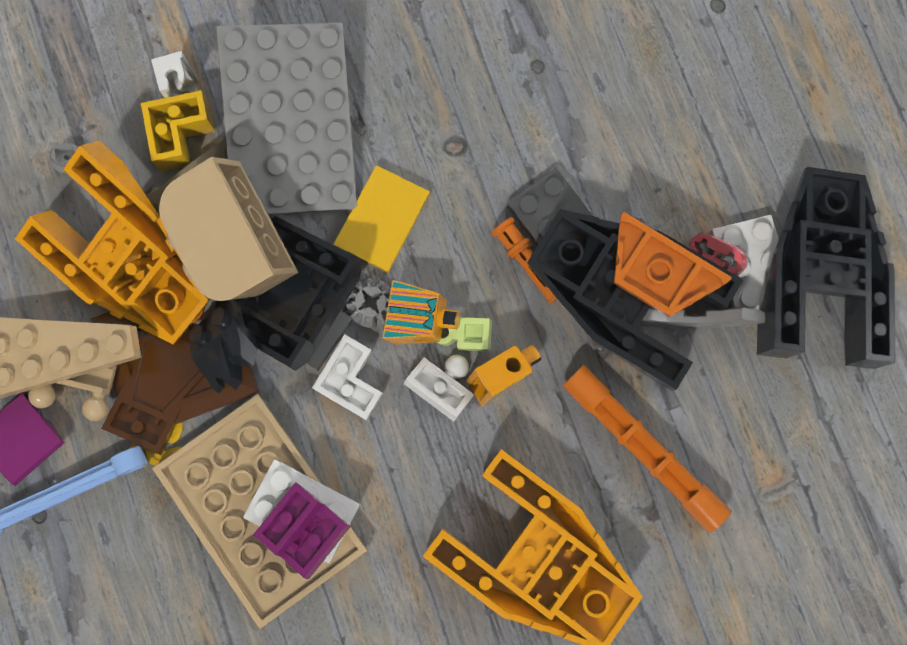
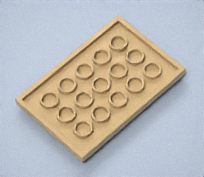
[152,394,368,629]

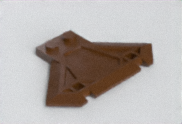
[91,311,260,455]

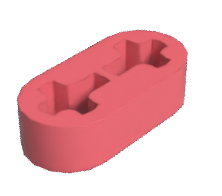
[689,234,748,275]

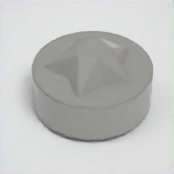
[49,143,78,173]

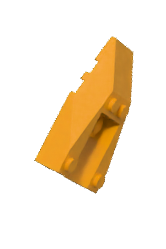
[15,141,211,344]
[423,449,643,645]

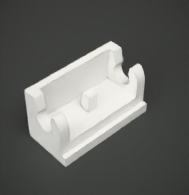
[151,51,198,98]

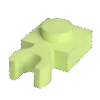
[437,318,492,351]

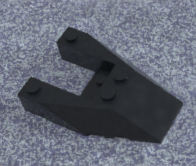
[757,167,896,369]
[527,209,743,391]

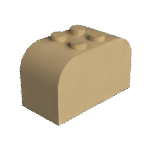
[159,157,298,301]

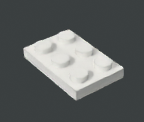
[709,215,779,310]
[243,459,361,563]

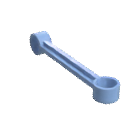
[0,446,148,536]

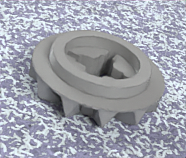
[346,278,391,328]

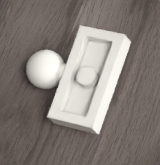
[404,355,474,422]

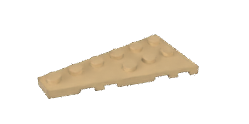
[0,317,142,399]

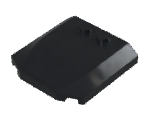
[215,216,363,371]

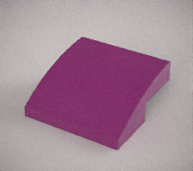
[0,393,65,486]
[253,482,351,580]

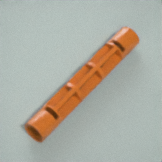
[562,365,732,533]

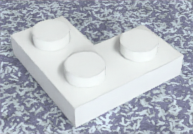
[312,334,383,420]

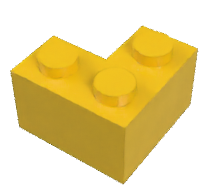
[141,90,215,172]

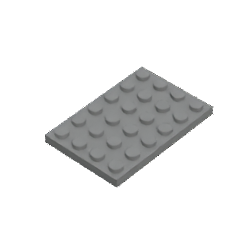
[216,22,357,214]

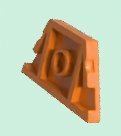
[614,211,732,317]

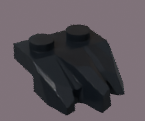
[188,299,258,394]

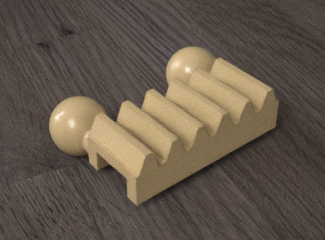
[28,365,117,421]

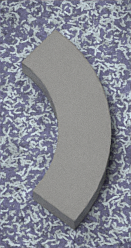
[640,307,765,328]

